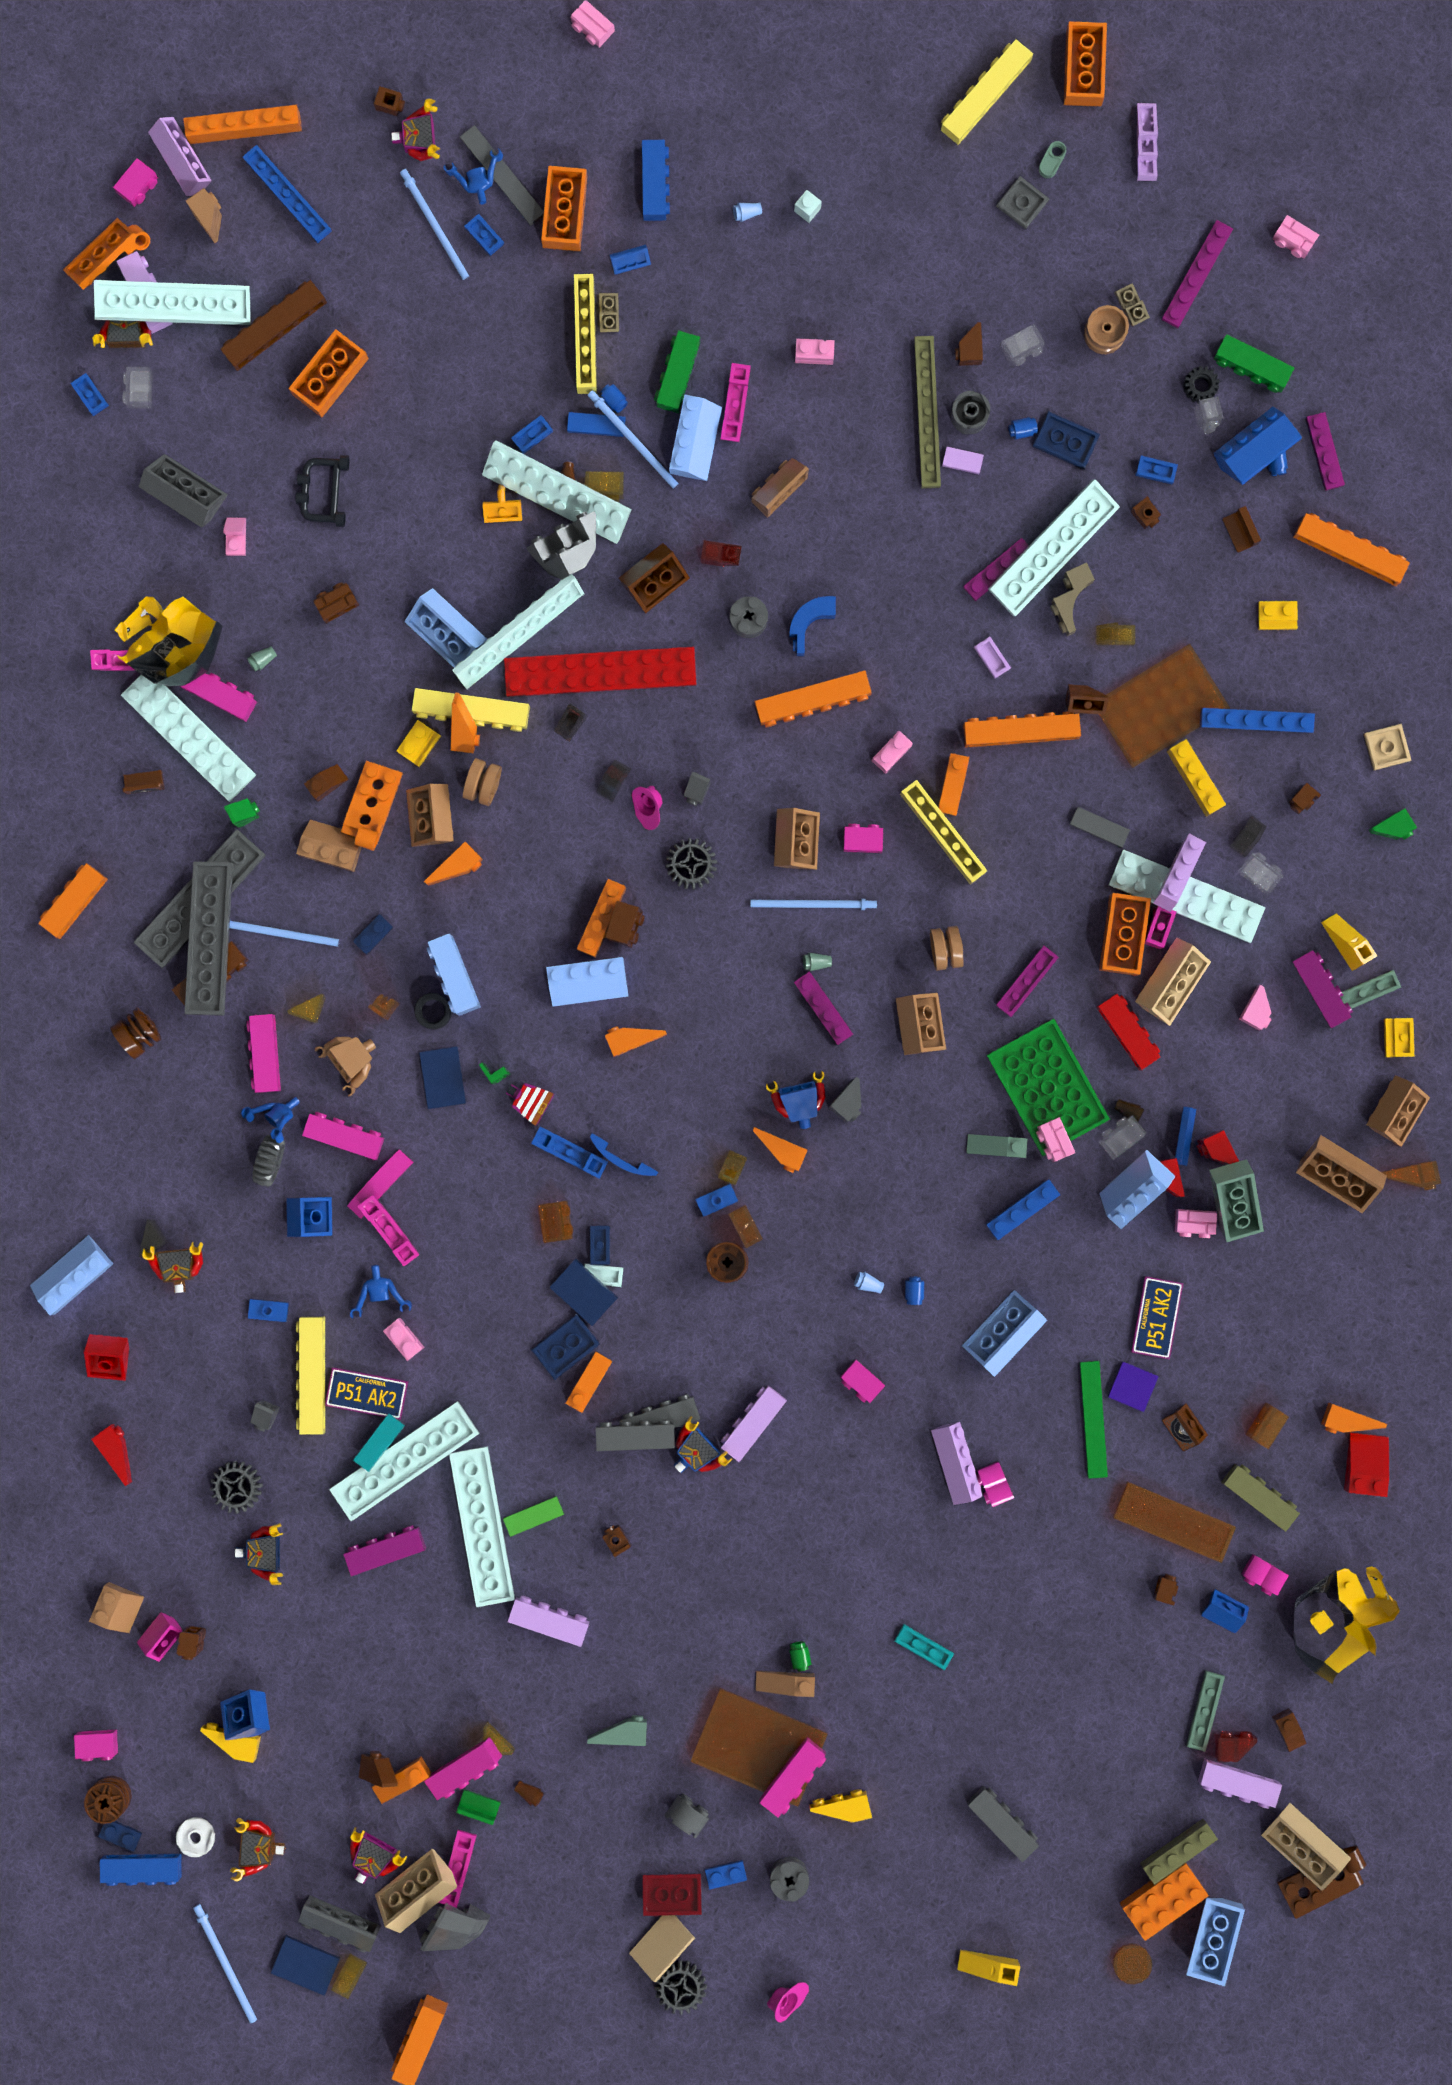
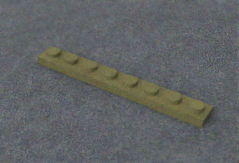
[914,336,941,489]

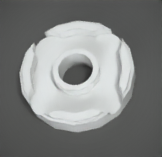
[176,1817,215,1857]

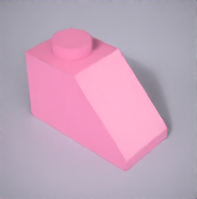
[1239,985,1271,1030]

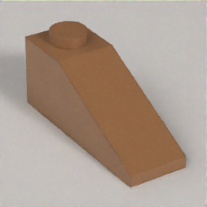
[756,1671,815,1697]

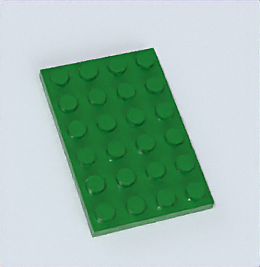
[986,1019,1110,1157]

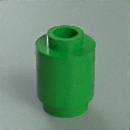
[789,1641,812,1672]

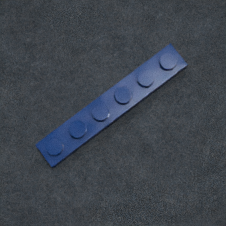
[243,145,332,243]
[1200,708,1315,733]

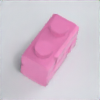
[571,0,615,48]
[1272,215,1319,259]
[795,338,835,365]
[872,731,913,774]
[1036,1117,1075,1162]
[1175,1209,1217,1238]
[383,1318,424,1361]

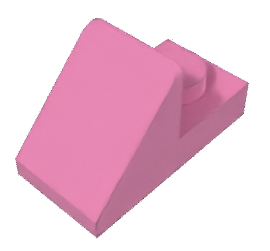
[223,518,246,556]

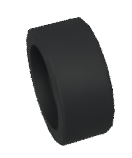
[414,993,452,1030]

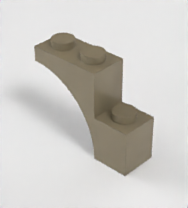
[1050,563,1095,636]

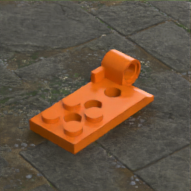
[63,218,150,290]
[341,761,403,851]

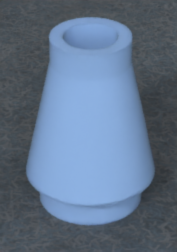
[733,203,762,222]
[854,1272,884,1294]

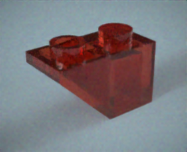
[701,540,742,567]
[1215,1731,1257,1762]

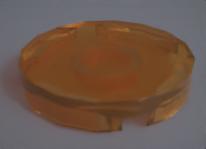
[1113,1943,1152,1984]

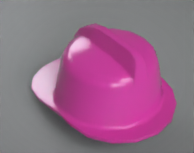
[632,786,663,830]
[767,1982,809,2022]

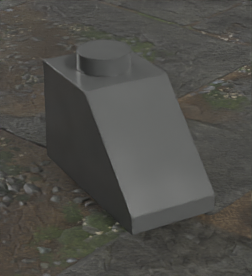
[684,772,711,806]
[250,1400,280,1432]

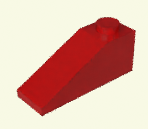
[91,1424,132,1486]

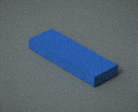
[567,412,626,437]
[1175,1107,1196,1166]

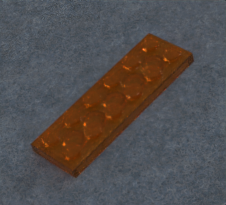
[1113,1481,1236,1563]

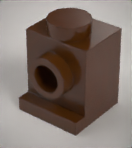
[374,86,405,116]
[1131,496,1161,529]
[1289,783,1321,814]
[602,1525,631,1558]
[1153,1573,1178,1606]

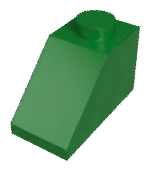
[224,798,260,828]
[1369,809,1417,840]

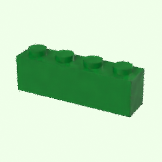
[654,330,700,414]
[1214,334,1294,393]

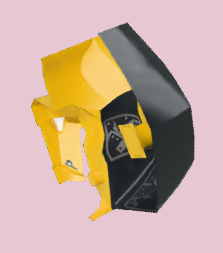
[115,596,223,686]
[1293,1567,1400,1684]

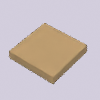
[1364,724,1411,771]

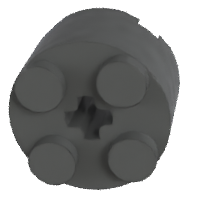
[950,391,990,434]
[730,597,768,638]
[664,1793,710,1838]
[770,1856,809,1902]

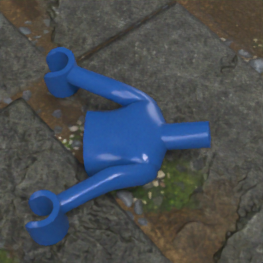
[443,148,503,205]
[241,1097,300,1143]
[350,1265,412,1318]

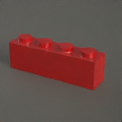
[1096,994,1160,1071]

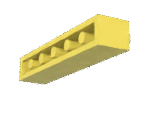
[941,40,1033,145]
[574,274,597,394]
[412,688,530,732]
[900,780,987,885]
[296,1317,325,1434]

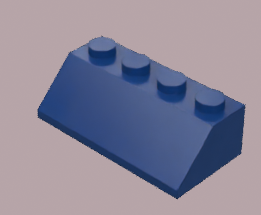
[1214,407,1302,485]

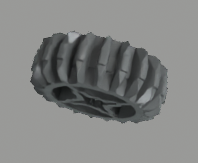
[666,838,717,890]
[252,1135,285,1186]
[210,1461,263,1514]
[654,1959,707,2015]

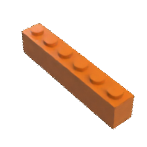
[183,105,302,144]
[1293,513,1410,586]
[755,671,872,727]
[963,711,1081,747]

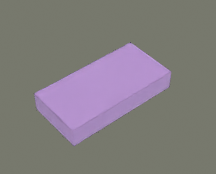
[942,447,984,475]
[974,637,1011,679]

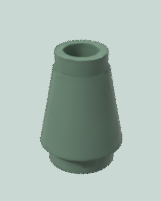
[247,646,277,671]
[803,953,832,972]

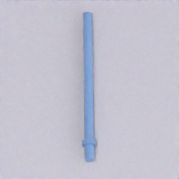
[400,169,469,280]
[588,390,679,489]
[751,899,877,910]
[229,921,339,947]
[193,1904,257,2024]

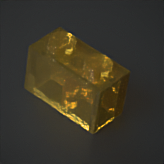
[585,471,624,502]

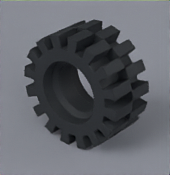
[1183,366,1220,403]

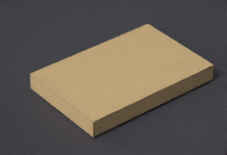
[629,1915,695,1982]

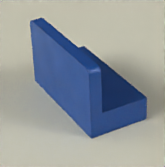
[1201,1590,1249,1633]

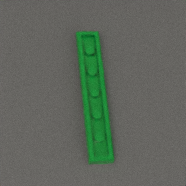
[1080,1361,1108,1478]

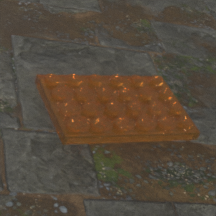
[1099,644,1230,768]
[690,1688,828,1806]

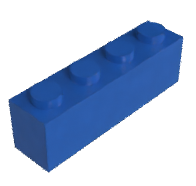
[642,140,670,221]
[985,1179,1060,1240]
[100,1854,182,1886]

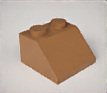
[186,188,222,244]
[89,1582,144,1633]

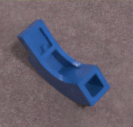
[789,596,836,656]

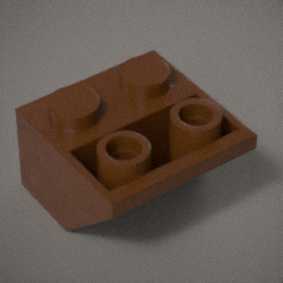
[605,901,645,948]

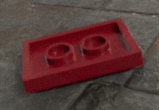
[643,1874,702,1916]

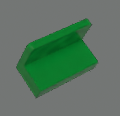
[479,1063,510,1085]
[456,1789,501,1825]

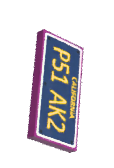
[1131,1276,1183,1359]
[325,1367,409,1420]

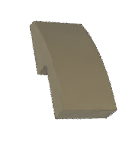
[1114,283,1150,326]
[599,293,619,332]

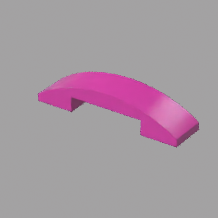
[721,363,751,442]
[90,649,134,671]
[347,1149,414,1219]
[357,1194,419,1266]
[438,1830,477,1908]

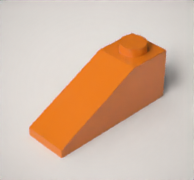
[451,692,480,753]
[938,753,969,816]
[424,842,483,886]
[605,1026,667,1057]
[753,1127,807,1173]
[566,1352,612,1413]
[1321,1403,1387,1434]
[372,1756,431,1804]

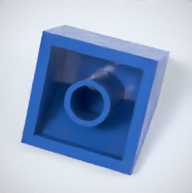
[287,1197,332,1237]
[220,1689,270,1740]

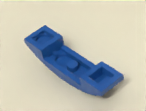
[531,1127,608,1179]
[590,1133,659,1176]

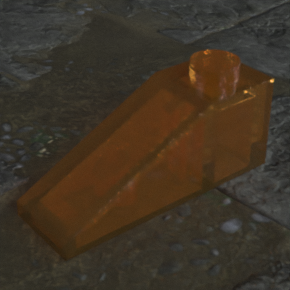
[1382,1161,1441,1190]

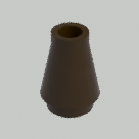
[1114,1099,1144,1123]

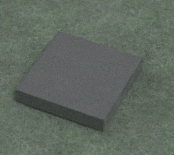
[996,176,1049,230]

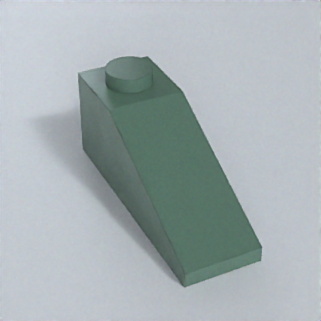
[966,1134,1027,1158]
[587,1715,647,1746]

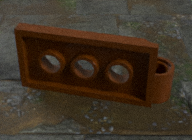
[1277,1845,1366,1919]

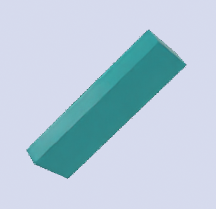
[353,1414,405,1472]
[894,1624,954,1670]

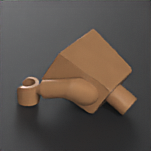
[315,1037,376,1096]

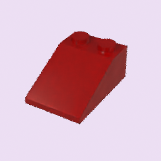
[1344,1432,1389,1497]

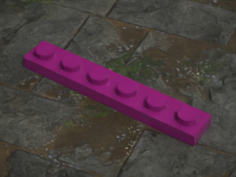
[1162,220,1233,328]

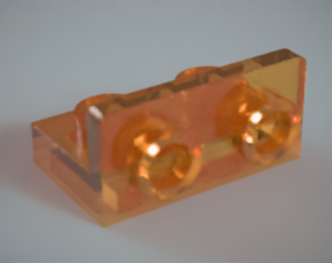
[538,1201,573,1243]

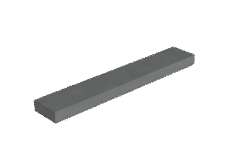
[460,125,544,226]

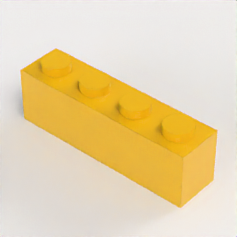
[1167,739,1226,817]

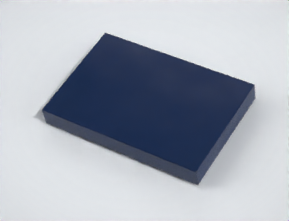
[1032,411,1100,469]
[419,1047,466,1109]
[550,1259,618,1326]
[531,1314,600,1380]
[271,1935,340,1996]

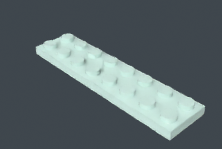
[94,280,250,325]
[482,441,632,544]
[988,479,1120,616]
[452,574,584,689]
[121,675,256,802]
[1109,850,1265,943]
[329,1401,479,1521]
[449,1446,515,1607]

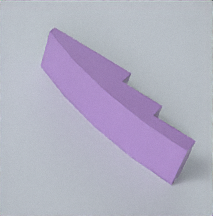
[1137,103,1158,181]

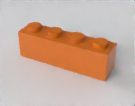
[38,863,108,939]
[577,879,626,958]

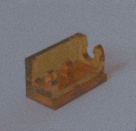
[368,994,400,1020]
[729,1205,763,1248]
[1245,1403,1289,1449]

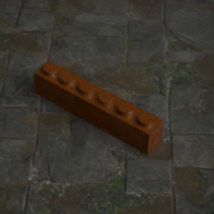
[221,280,327,371]

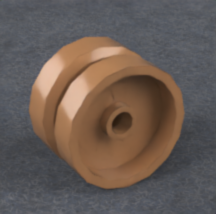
[1084,305,1129,355]
[463,758,502,806]
[930,926,963,971]

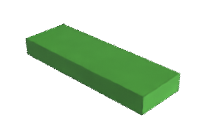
[503,1496,564,1537]

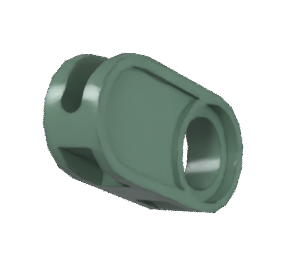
[1039,141,1066,178]

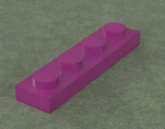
[1306,412,1345,491]
[963,538,1028,602]
[996,946,1059,1017]
[794,972,853,1045]

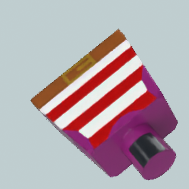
[506,1083,555,1126]

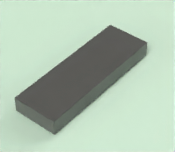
[1069,807,1130,848]

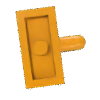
[483,485,522,523]

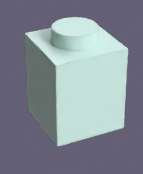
[794,190,822,223]

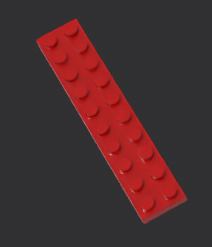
[504,647,697,697]

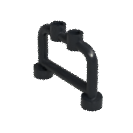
[296,455,350,527]

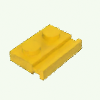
[1258,601,1298,630]
[396,720,441,767]
[1384,1018,1414,1057]

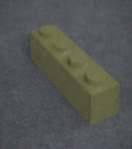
[1221,1464,1300,1532]
[1140,1819,1218,1885]

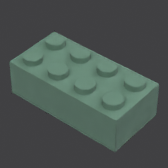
[1209,1159,1264,1242]

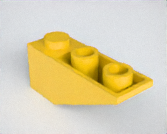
[1321,914,1377,971]
[200,1723,261,1763]
[809,1789,872,1822]
[957,1950,1020,1986]

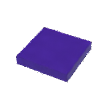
[1108,1361,1159,1412]

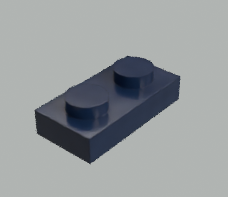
[353,914,394,955]
[590,1226,610,1265]
[98,1821,143,1852]

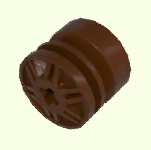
[110,1008,162,1059]
[706,1242,749,1283]
[84,1776,132,1824]

